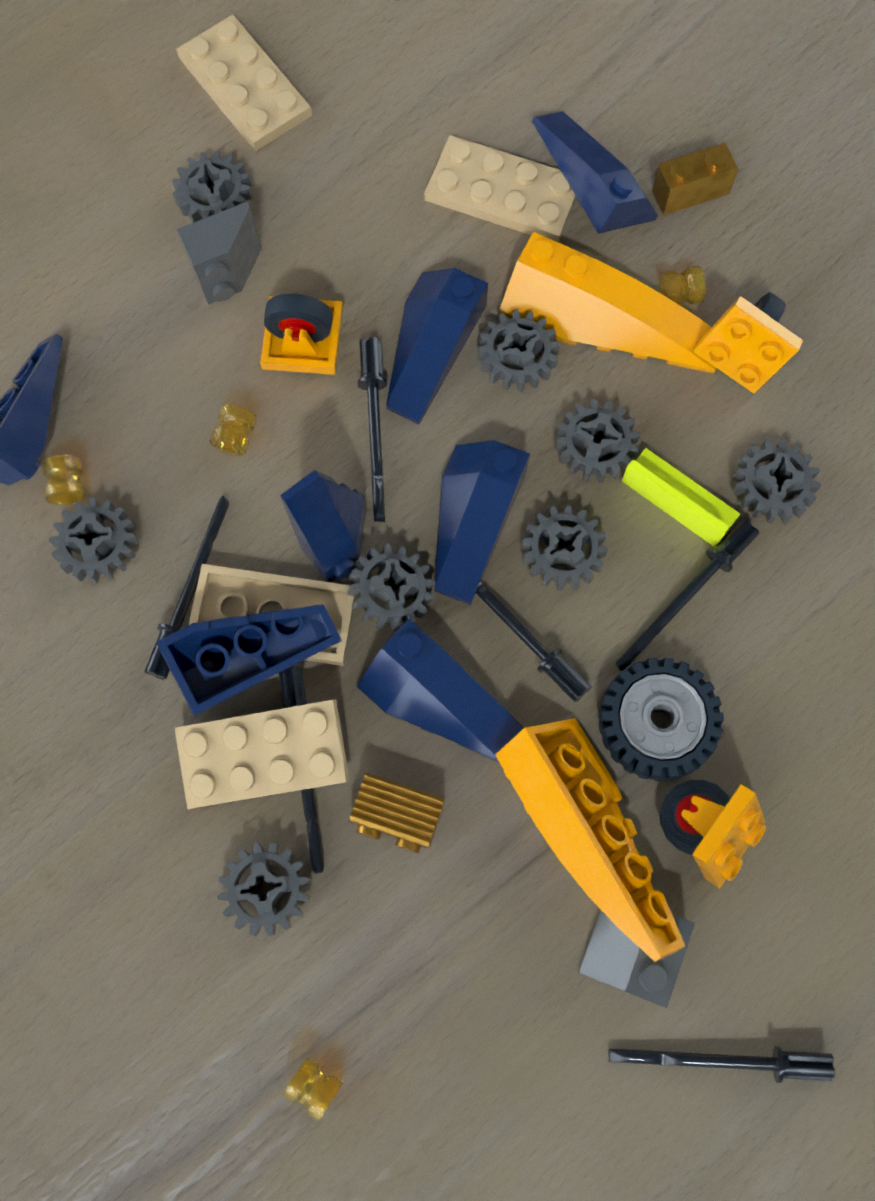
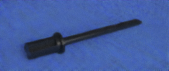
[357,337,387,522]
[144,496,229,680]
[616,519,759,671]
[476,582,592,702]
[278,666,324,874]
[609,1046,835,1083]

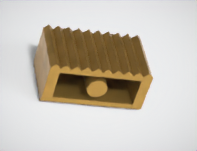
[652,142,738,215]
[349,772,445,853]

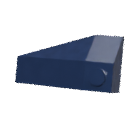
[532,112,658,234]
[386,268,488,424]
[0,333,63,485]
[434,440,530,605]
[280,470,367,582]
[156,604,342,716]
[357,619,524,762]

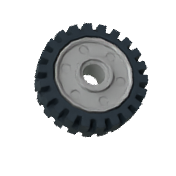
[598,657,724,781]

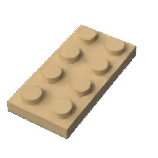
[176,14,312,152]
[424,135,577,243]
[189,564,356,666]
[174,699,350,809]

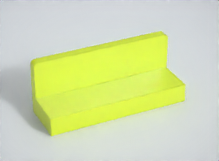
[622,448,740,547]

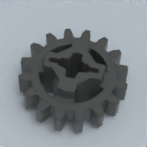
[172,151,252,223]
[478,310,560,392]
[555,399,640,483]
[733,439,821,523]
[49,498,138,584]
[521,505,608,591]
[347,544,435,631]
[217,842,311,936]

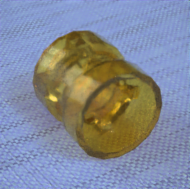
[659,265,705,305]
[209,404,257,456]
[42,455,86,505]
[283,1056,344,1122]

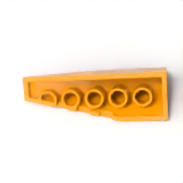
[499,232,716,374]
[495,718,685,961]

